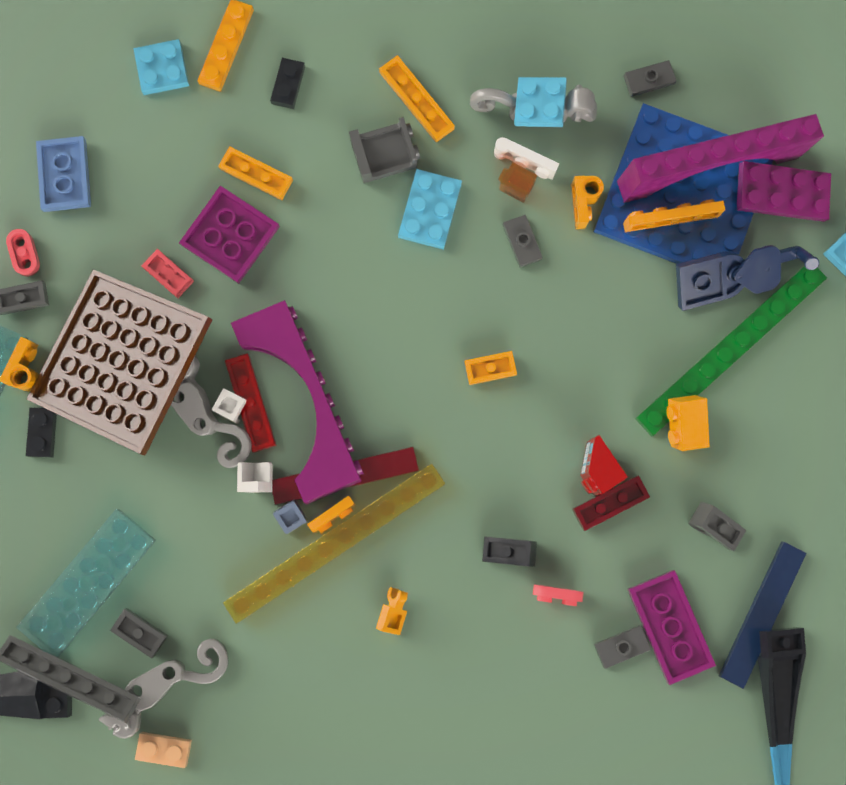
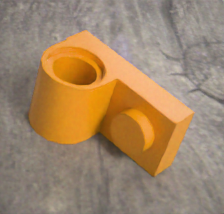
[571,176,604,229]
[0,337,39,392]

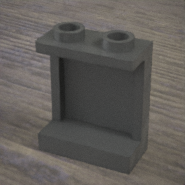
[349,117,420,184]

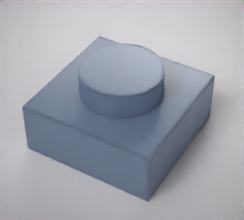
[273,499,308,534]

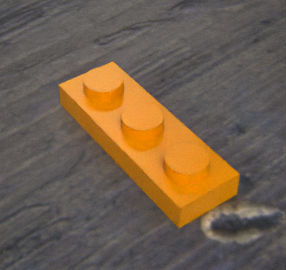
[218,146,293,200]

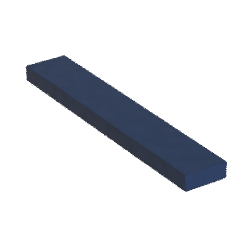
[718,541,807,689]

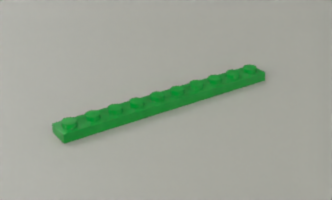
[635,266,827,437]

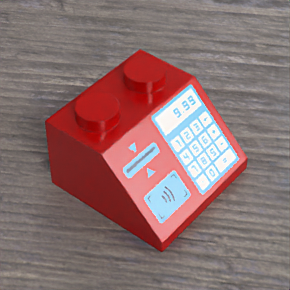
[580,435,628,496]

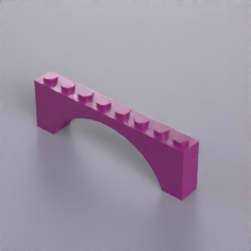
[617,114,824,203]
[231,300,364,505]

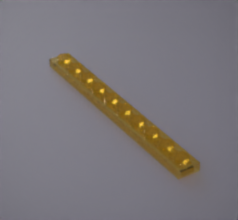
[223,464,445,624]

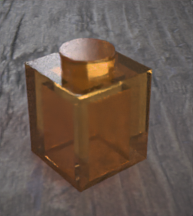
[498,162,538,203]

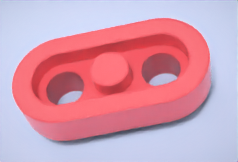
[6,229,40,277]
[533,584,584,606]

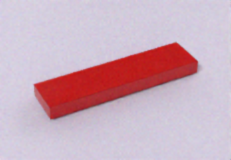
[225,353,277,453]

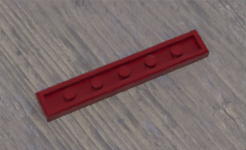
[272,447,419,505]

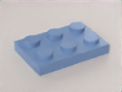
[36,136,91,212]

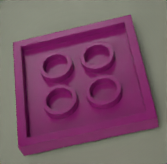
[179,186,280,284]

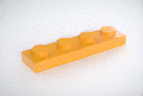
[197,0,254,92]
[379,55,455,143]
[623,199,725,232]

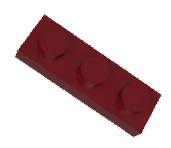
[572,475,650,531]

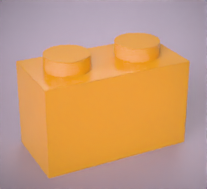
[667,395,710,451]

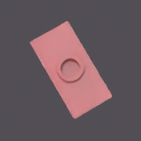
[141,249,194,298]

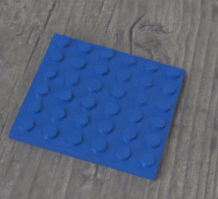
[593,103,773,264]

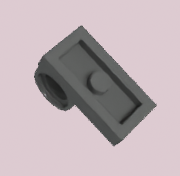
[688,502,746,551]

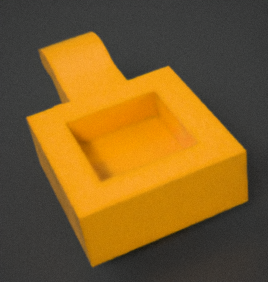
[376,587,408,635]

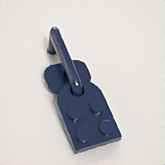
[676,245,820,311]

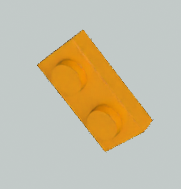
[464,351,517,385]
[307,495,356,534]

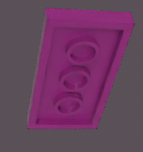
[737,161,831,222]
[627,570,716,685]

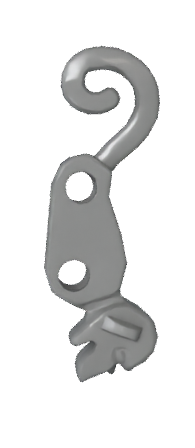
[470,85,597,122]
[171,357,252,468]
[99,639,228,739]

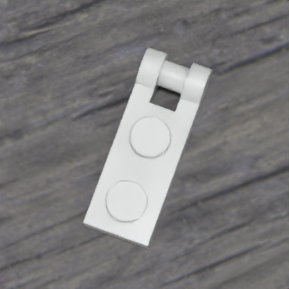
[494,137,559,180]

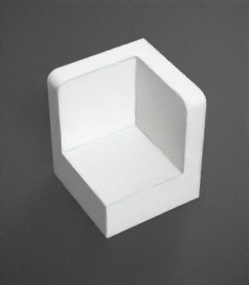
[212,388,247,424]
[237,462,272,493]

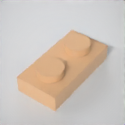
[135,732,192,768]

